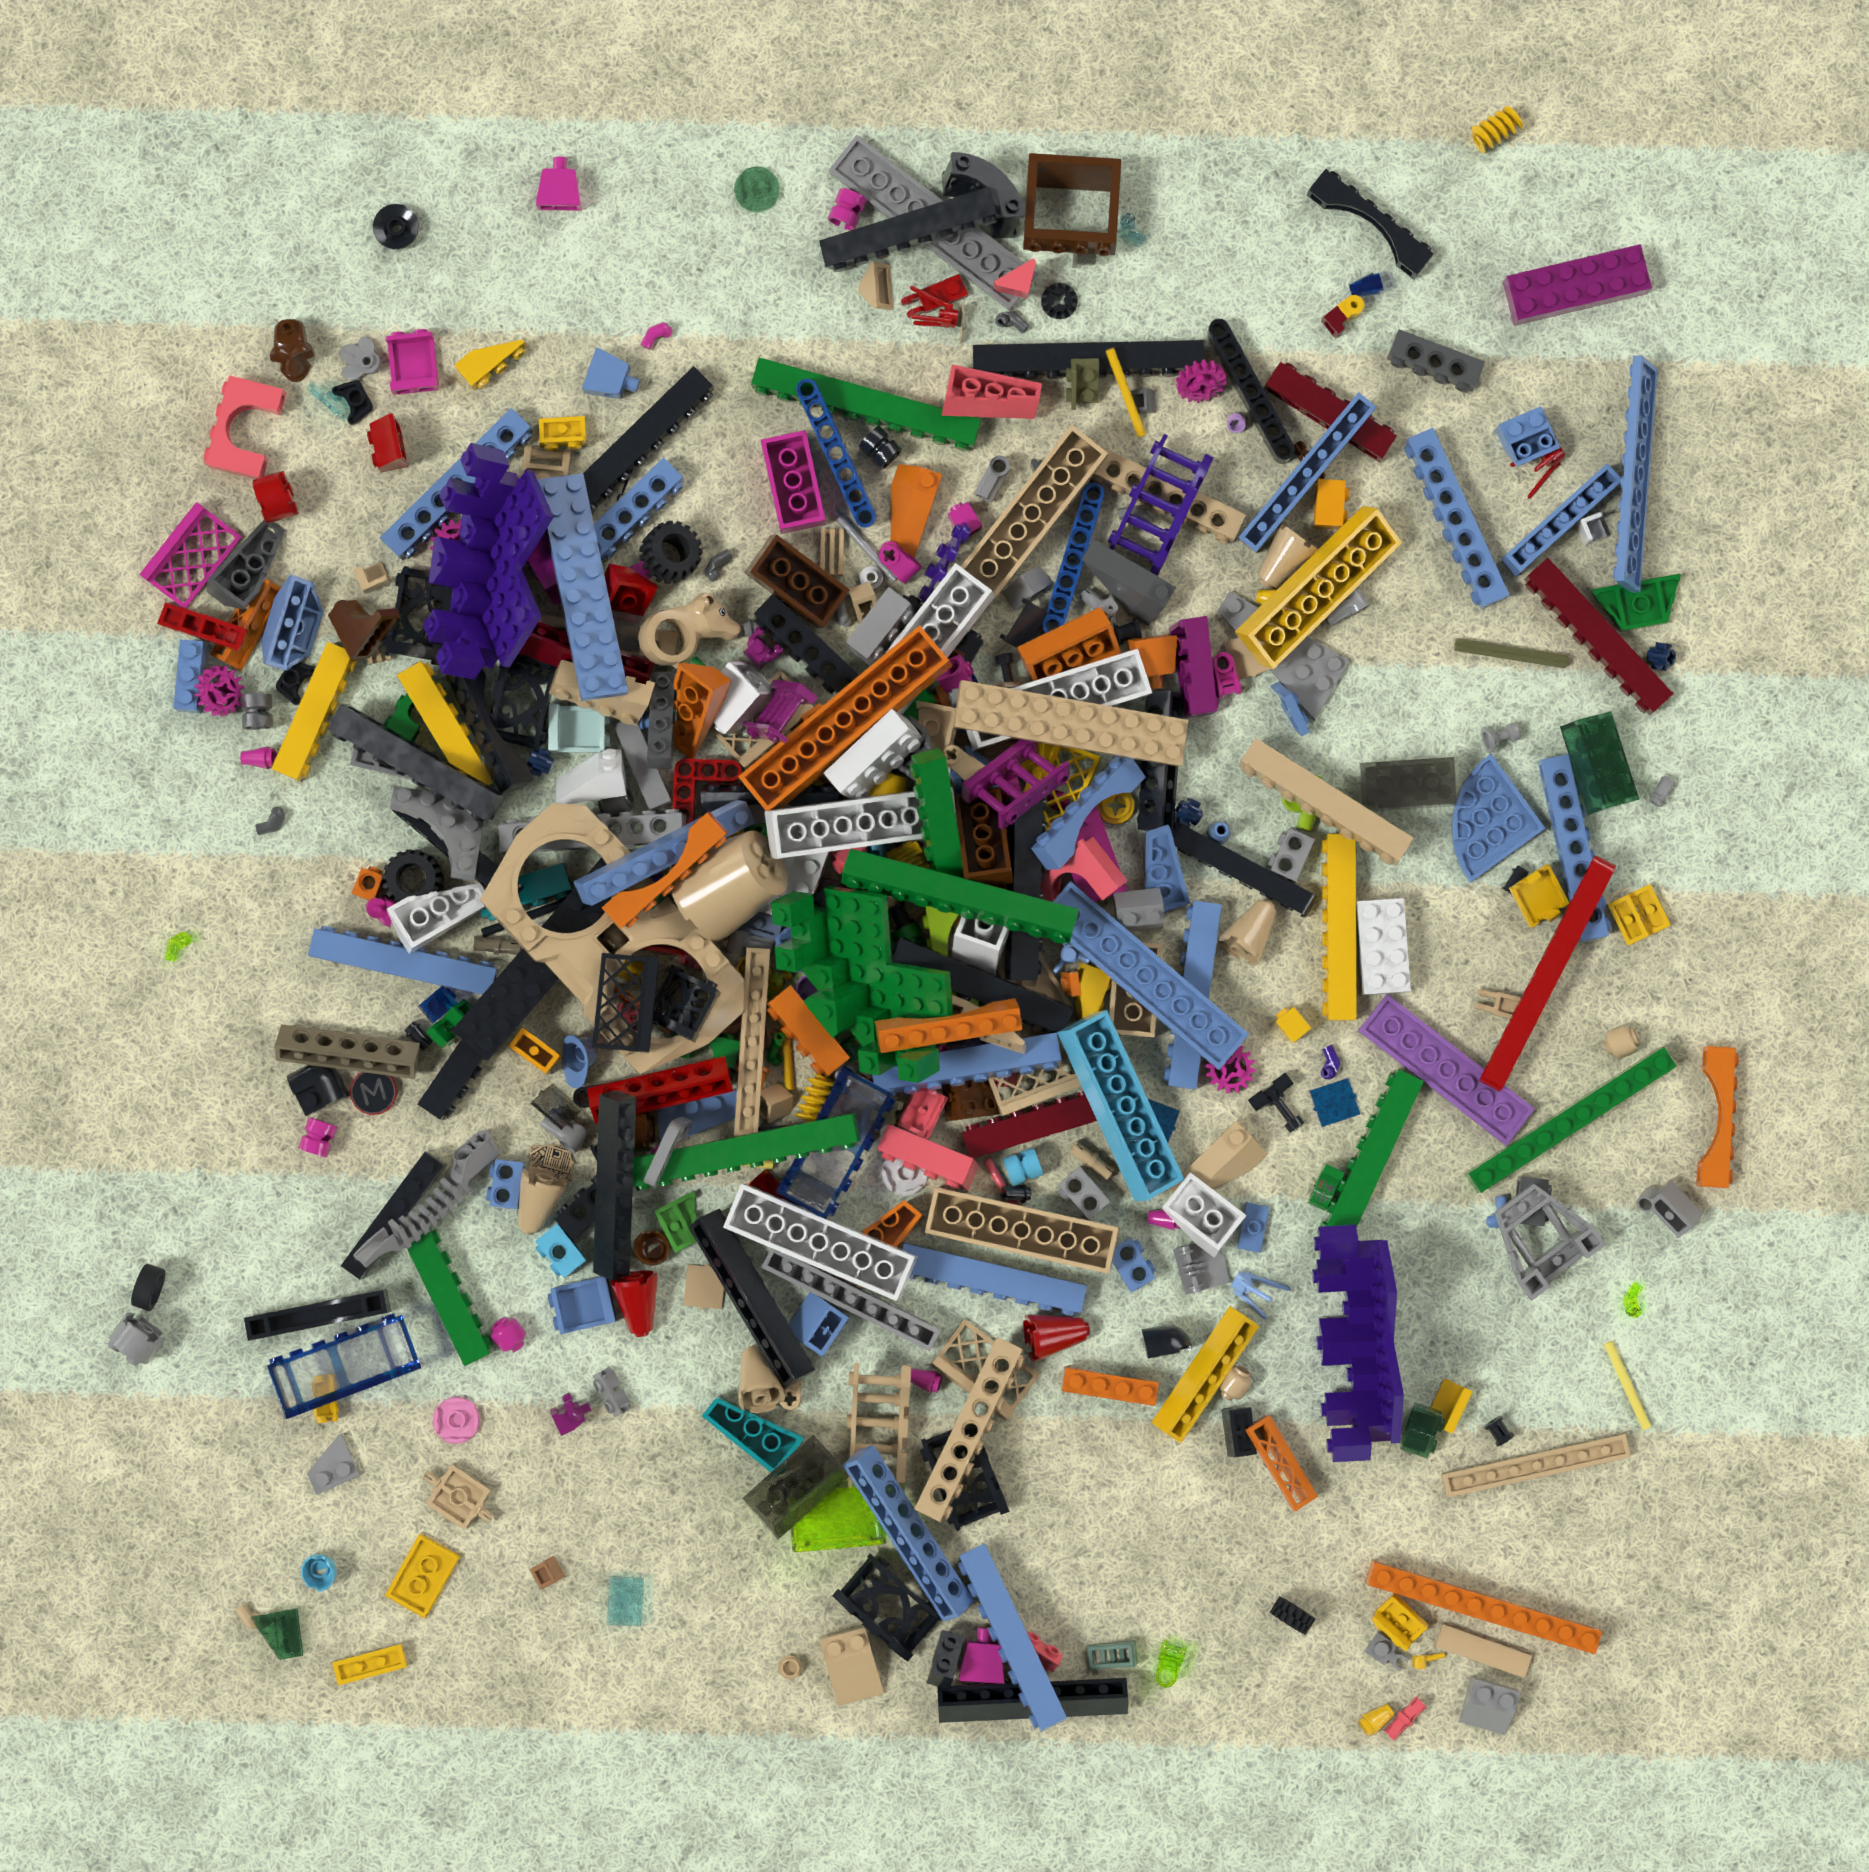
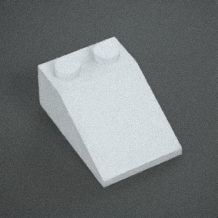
[556,749,626,804]
[1162,1173,1246,1258]

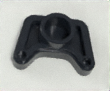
[332,380,373,425]
[276,662,316,706]

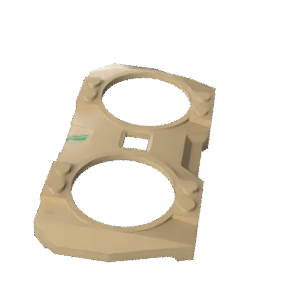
[480,803,744,1075]

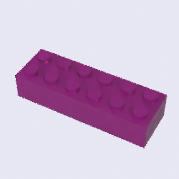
[1503,244,1652,326]

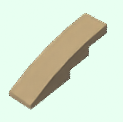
[952,995,1026,1054]

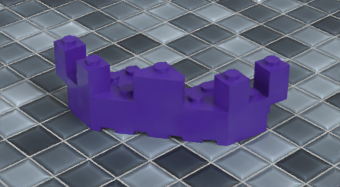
[423,443,554,680]
[1312,1225,1404,1462]

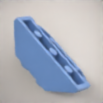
[261,575,323,671]

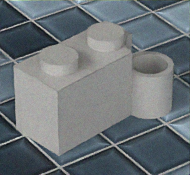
[1637,1179,1703,1238]

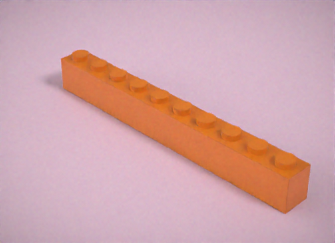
[1365,1560,1602,1655]

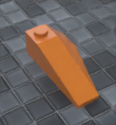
[674,662,731,759]

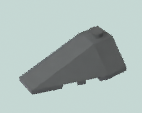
[207,520,285,609]
[1081,539,1176,626]

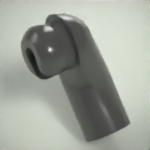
[255,806,285,835]

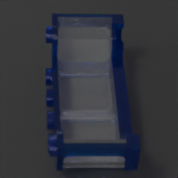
[776,1066,895,1219]
[265,1313,421,1420]

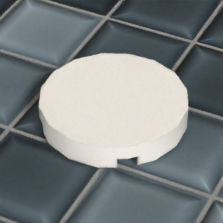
[881,1160,927,1196]

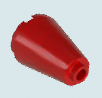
[611,1270,658,1337]
[1023,1314,1090,1362]

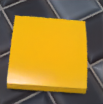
[1607,883,1671,946]

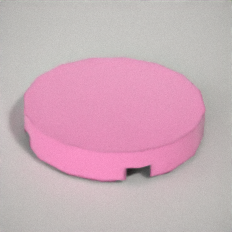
[433,1396,480,1444]

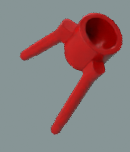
[910,286,958,328]
[1510,447,1565,499]

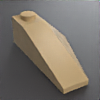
[1170,1121,1267,1192]

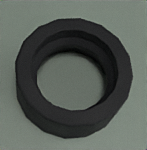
[131,1263,166,1311]

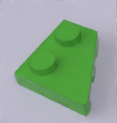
[653,1191,696,1253]

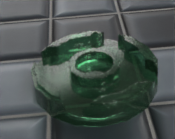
[734,166,780,213]

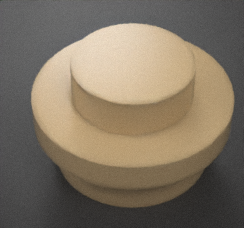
[778,1655,802,1679]

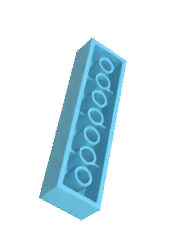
[1057,1010,1184,1201]

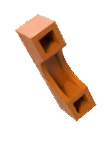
[1061,1367,1159,1406]

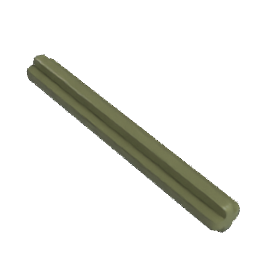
[1454,638,1569,668]

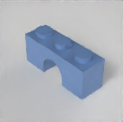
[173,639,208,714]

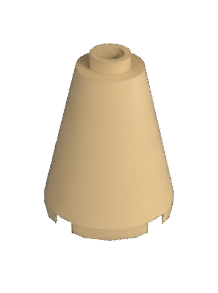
[1258,523,1318,589]
[1218,899,1277,966]
[517,1167,567,1235]
[738,1345,785,1414]

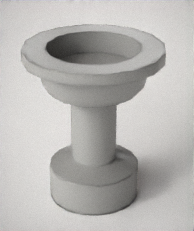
[1481,722,1520,754]

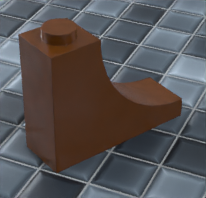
[328,600,400,660]

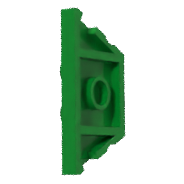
[1591,574,1681,632]

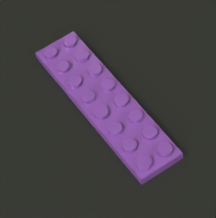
[1358,994,1535,1146]

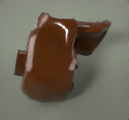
[270,319,315,382]

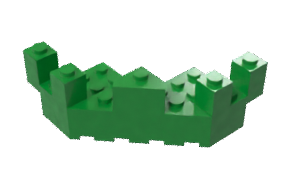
[771,886,953,1083]

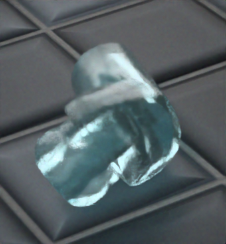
[1120,213,1147,245]

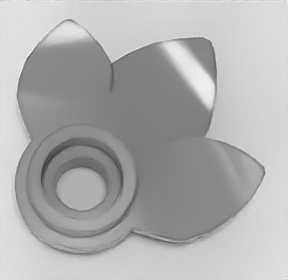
[340,336,381,380]

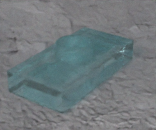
[307,381,349,421]

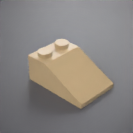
[820,1625,884,1706]

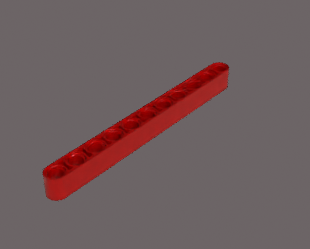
[1479,855,1616,1092]

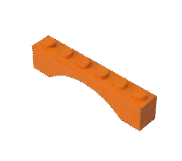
[602,811,728,929]
[875,998,1022,1053]
[1696,1046,1739,1188]

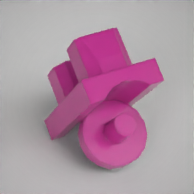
[366,895,396,927]

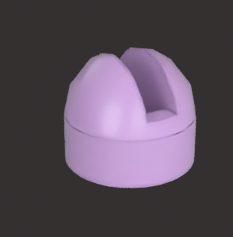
[1227,412,1246,433]

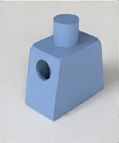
[582,347,640,399]

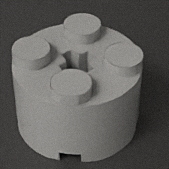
[108,1313,165,1366]

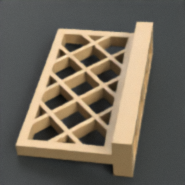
[711,670,814,770]
[988,1035,1081,1116]
[930,1319,1040,1421]

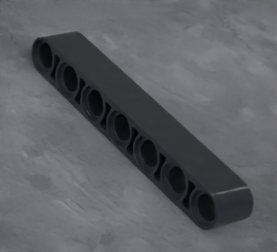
[1207,318,1295,464]
[392,810,524,895]
[1171,822,1317,918]

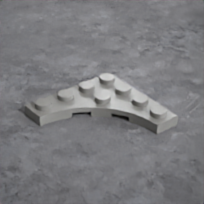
[390,786,484,881]

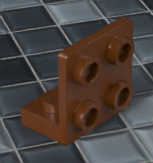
[942,1080,1000,1122]

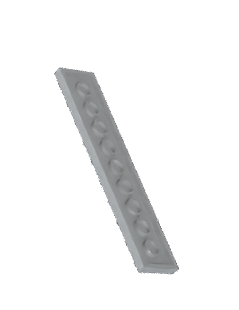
[828,135,1038,311]

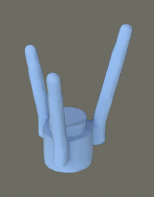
[1054,943,1090,973]
[1230,1271,1290,1319]

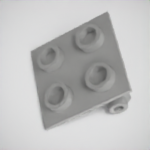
[1173,1243,1230,1295]

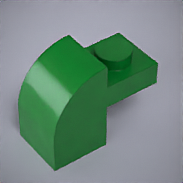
[426,999,472,1048]

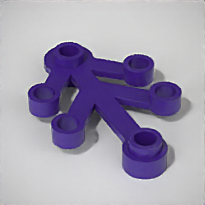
[918,522,971,603]

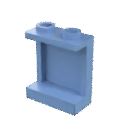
[548,1277,617,1335]

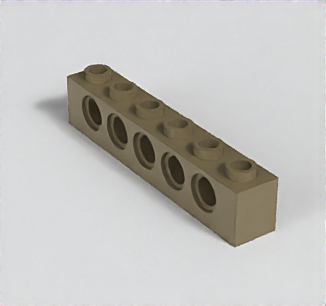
[275,1024,420,1079]

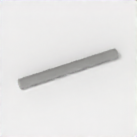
[831,509,897,582]

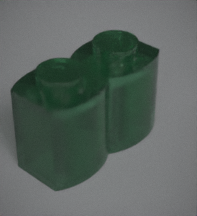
[1399,1402,1445,1458]

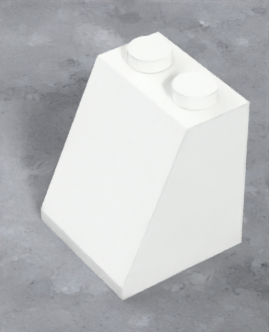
[713,661,774,734]
[951,917,1010,975]

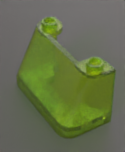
[788,1486,887,1552]

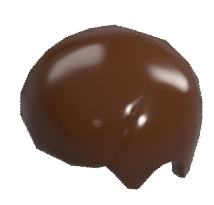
[633,1230,671,1266]

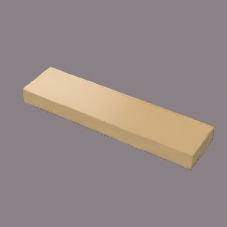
[1435,1623,1532,1678]

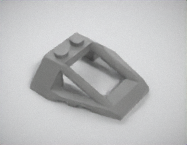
[1495,1183,1606,1301]

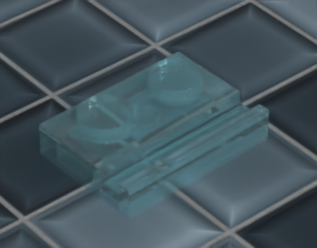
[607,1576,644,1626]

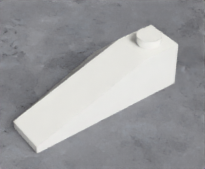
[387,883,485,954]

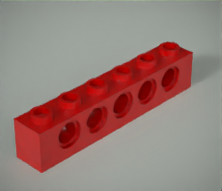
[587,1056,733,1124]

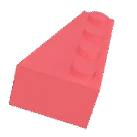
[942,364,1042,419]
[877,1124,979,1191]

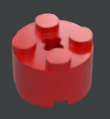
[252,470,299,524]

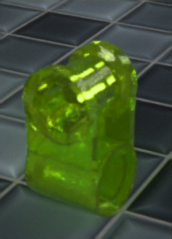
[1154,1639,1187,1688]

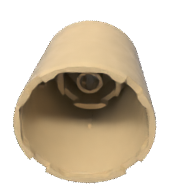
[669,831,787,941]

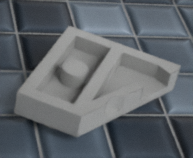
[307,1433,360,1495]

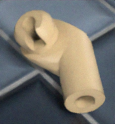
[235,1604,269,1629]

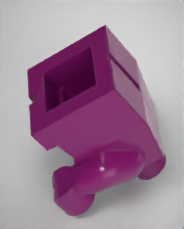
[743,626,784,670]
[550,1393,592,1436]

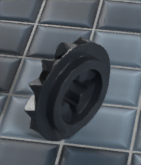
[1041,283,1078,319]

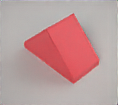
[994,258,1036,299]

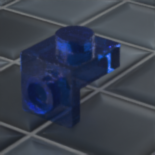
[417,986,457,1024]

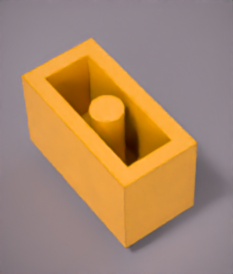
[1313,479,1349,530]
[509,1027,562,1075]

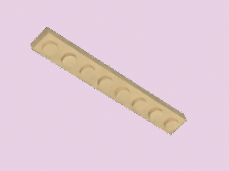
[734,947,770,1136]
[1441,1433,1631,1498]

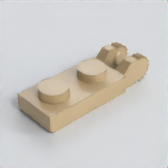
[1473,989,1539,1026]

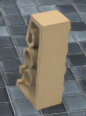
[549,660,655,726]

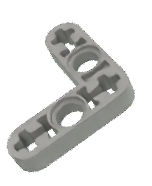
[644,1116,693,1187]

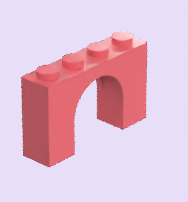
[204,375,287,480]
[1041,837,1128,902]

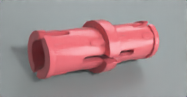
[1383,1697,1427,1741]

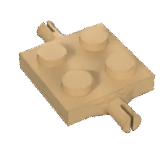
[422,1464,494,1530]

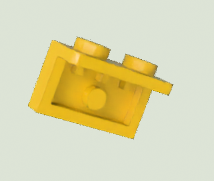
[539,416,587,451]
[1372,1593,1429,1652]

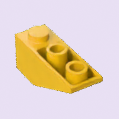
[454,339,527,390]
[1074,963,1111,1021]

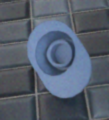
[562,1035,597,1089]

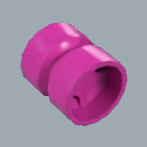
[828,188,867,231]
[298,1117,338,1158]

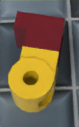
[1321,295,1364,339]

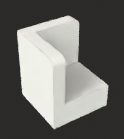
[1576,512,1607,546]

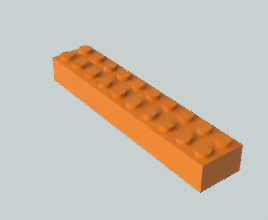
[738,625,953,811]

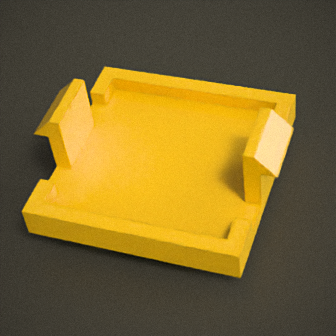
[1509,864,1569,928]

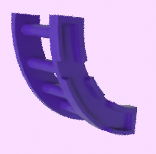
[1107,434,1214,576]

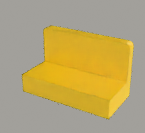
[1425,1379,1473,1434]

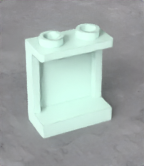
[548,704,611,753]

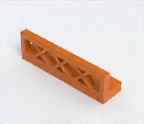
[210,579,281,671]
[1245,1415,1318,1512]

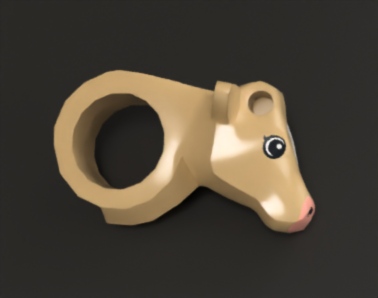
[638,593,741,669]

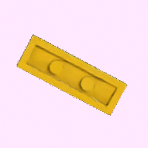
[332,1643,408,1686]

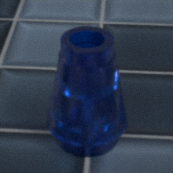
[1348,272,1384,296]

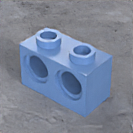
[486,1159,526,1209]
[1113,1237,1156,1293]

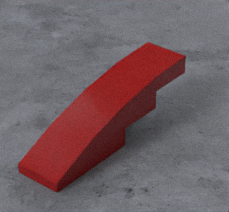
[157,602,247,652]

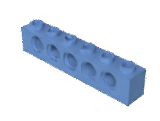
[594,457,684,561]
[1501,463,1621,577]

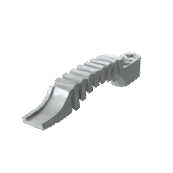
[354,1130,500,1267]

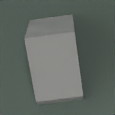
[1002,565,1052,611]

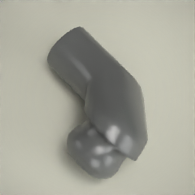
[995,311,1030,334]
[705,549,732,582]

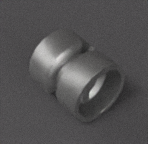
[241,693,273,730]

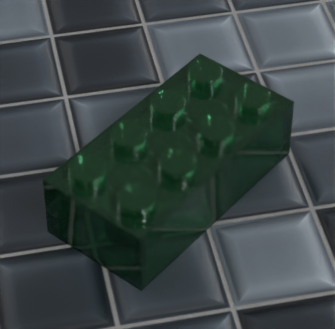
[1560,711,1640,815]

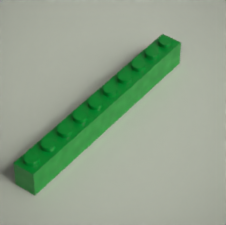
[751,357,981,451]
[841,849,1079,944]
[1464,1047,1677,1193]
[633,1112,861,1191]

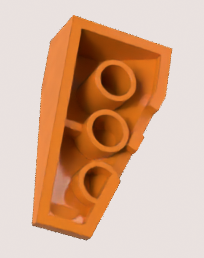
[890,464,942,558]

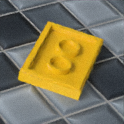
[385,1533,461,1619]

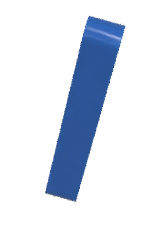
[796,379,877,528]
[1042,483,1104,634]

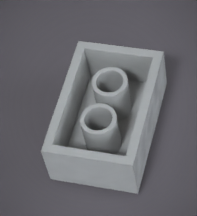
[846,587,916,666]

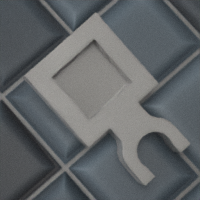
[1364,1632,1408,1671]

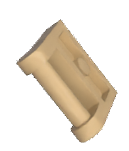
[521,446,572,479]

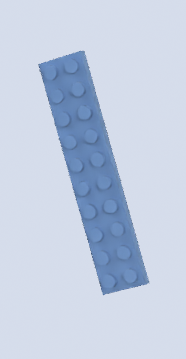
[1613,355,1658,593]
[537,473,628,701]
[1053,881,1249,1070]

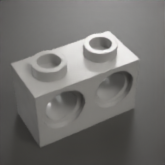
[1267,828,1315,883]
[1058,1166,1110,1220]

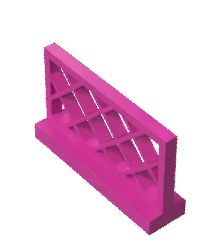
[139,502,242,609]

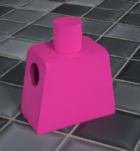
[536,156,582,211]
[959,1627,1004,1684]

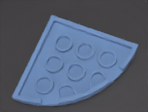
[1451,754,1546,883]

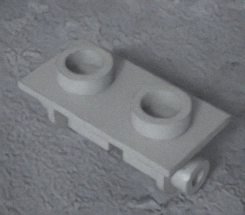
[593,1367,631,1417]

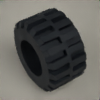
[639,521,703,584]
[382,849,444,903]

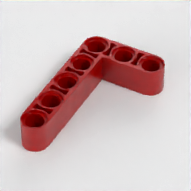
[671,758,743,868]

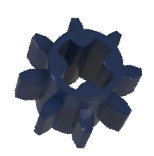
[1647,642,1676,671]
[527,747,554,777]
[1175,798,1203,827]

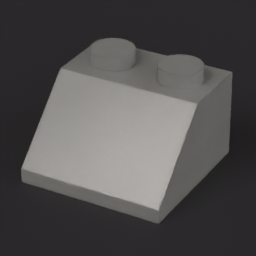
[1113,888,1165,932]
[1458,1676,1521,1735]

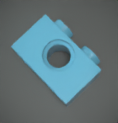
[535,1223,588,1278]

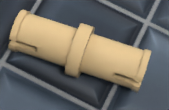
[1069,1140,1115,1180]

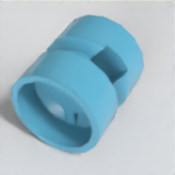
[1003,1147,1043,1186]

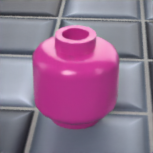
[491,1316,526,1352]

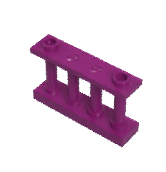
[742,680,818,743]
[962,739,1069,829]

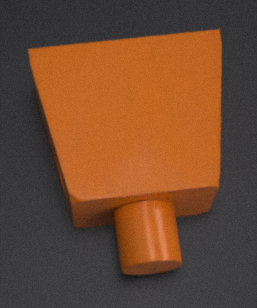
[1128,634,1177,689]

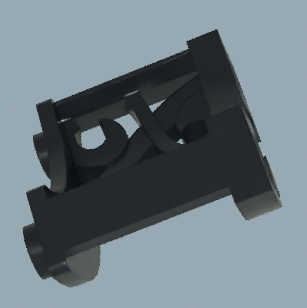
[941,152,1025,238]
[382,566,453,666]
[488,653,557,751]
[653,964,721,1043]
[920,1425,1010,1531]
[832,1553,942,1662]

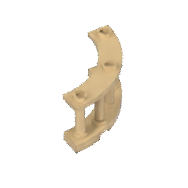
[844,1363,911,1492]

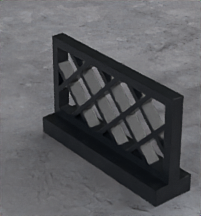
[592,953,659,1054]

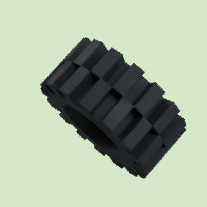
[1270,1596,1315,1635]

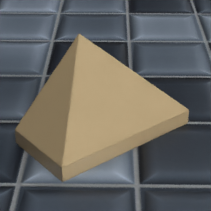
[858,262,893,310]

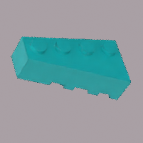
[702,1396,806,1476]

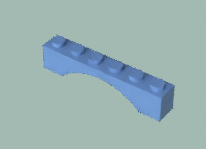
[1031,756,1146,870]

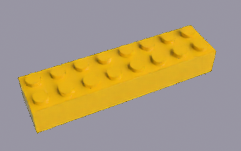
[1235,505,1402,669]

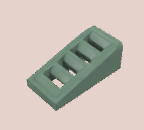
[1087,1640,1138,1670]

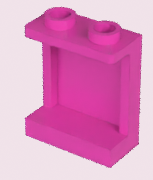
[385,329,439,395]

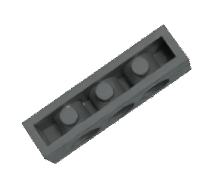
[1387,329,1485,393]
[647,672,676,769]

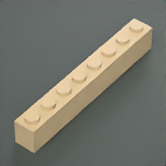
[1239,738,1414,866]

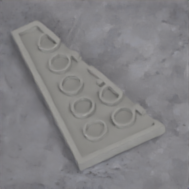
[1218,591,1350,721]

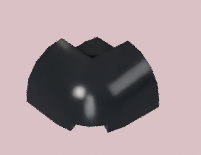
[287,1065,350,1116]
[1141,1324,1193,1359]

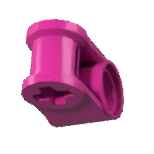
[879,541,922,584]
[1212,652,1241,699]

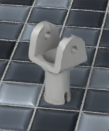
[1080,587,1118,627]

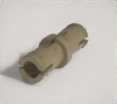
[473,936,521,955]

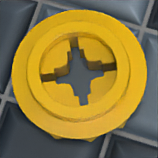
[1097,793,1134,824]

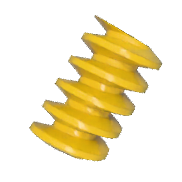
[1471,106,1523,154]
[794,1072,837,1122]

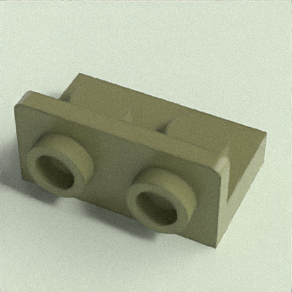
[1066,358,1099,410]

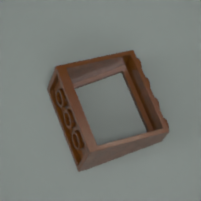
[1023,153,1121,256]

